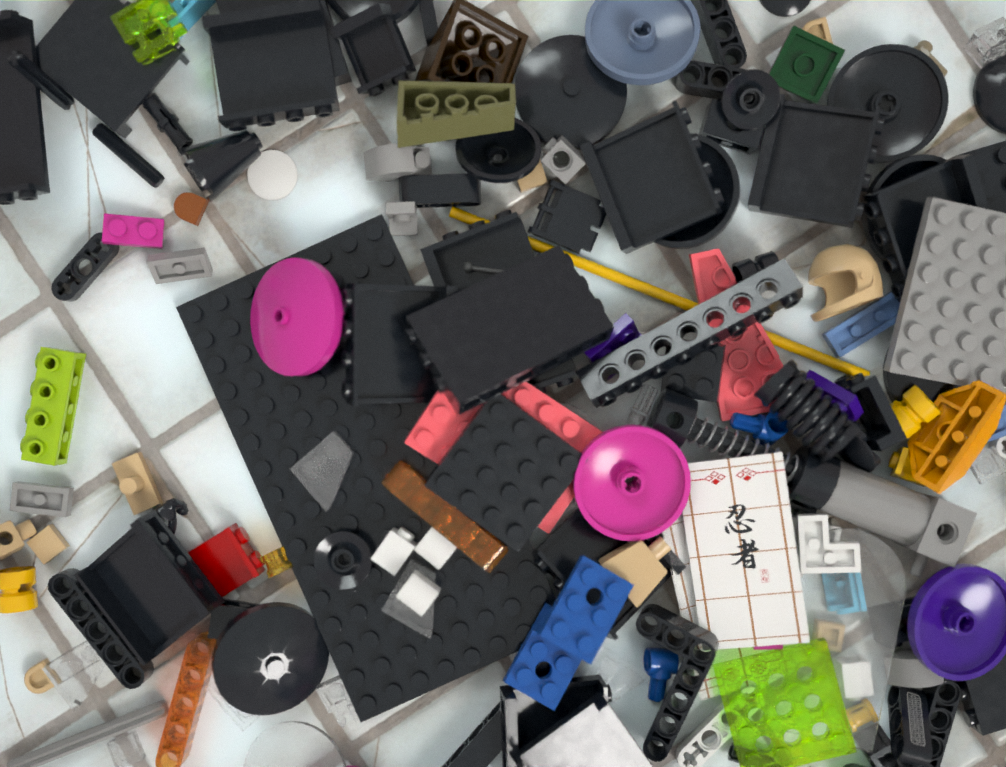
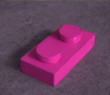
[102,213,165,249]

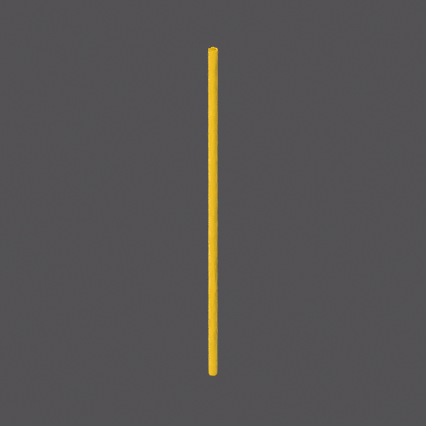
[449,206,870,376]

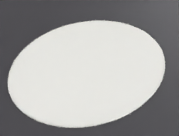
[247,150,298,200]

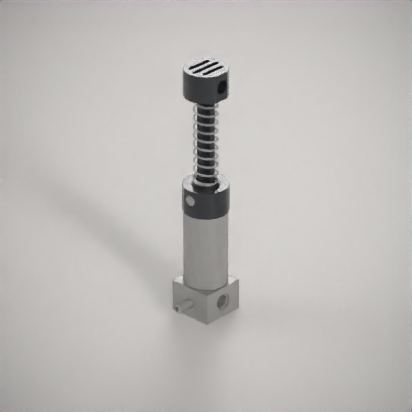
[646,388,977,578]

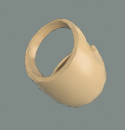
[808,244,883,322]

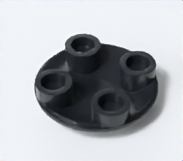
[831,430,881,472]

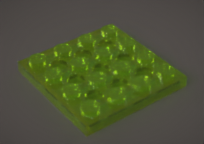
[712,637,857,767]

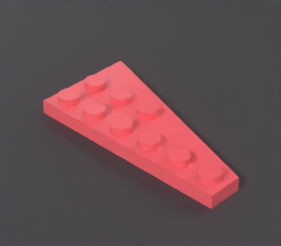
[689,248,783,422]

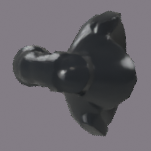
[152,498,189,535]

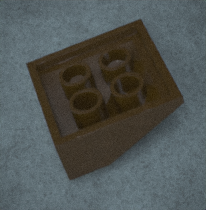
[415,0,529,83]

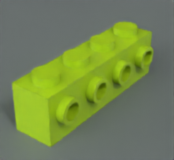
[20,347,86,466]

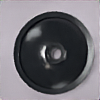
[973,52,1006,134]
[455,118,541,183]

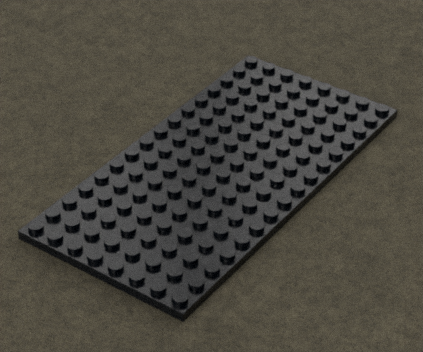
[176,214,556,722]

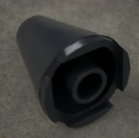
[177,130,263,202]

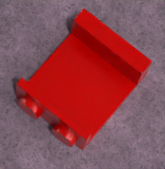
[188,523,266,597]

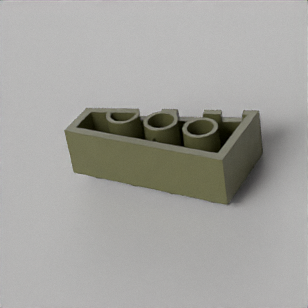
[396,81,516,148]

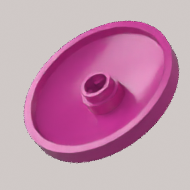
[250,258,343,376]
[573,424,691,541]

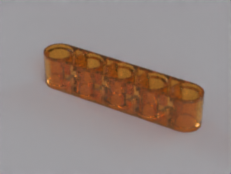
[381,460,509,573]
[155,632,216,767]

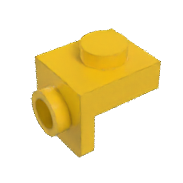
[888,446,925,487]

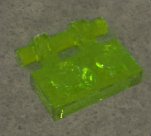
[110,0,188,63]

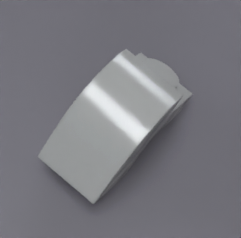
[363,143,432,182]
[883,649,944,688]

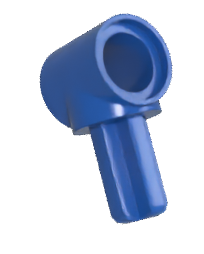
[730,412,788,446]
[643,647,679,702]

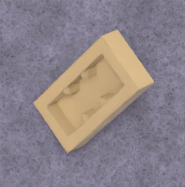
[112,452,163,515]

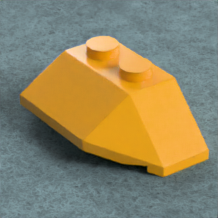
[907,380,1006,494]

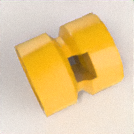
[890,385,941,439]
[0,566,38,613]

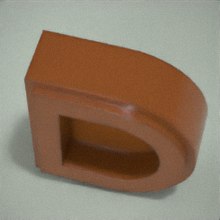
[174,192,209,226]

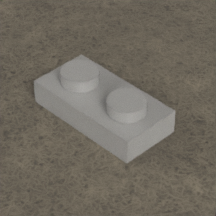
[147,247,213,284]
[9,481,74,517]

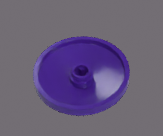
[907,564,1006,681]

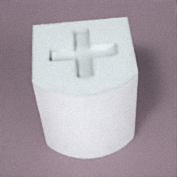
[414,525,458,570]
[396,570,441,616]

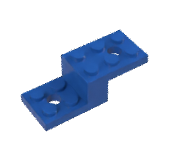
[503,555,634,711]

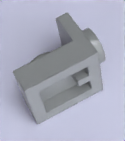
[386,202,418,236]

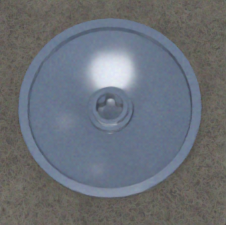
[585,0,700,85]

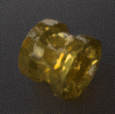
[259,546,293,578]

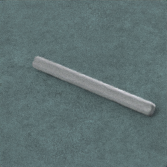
[7,700,169,767]

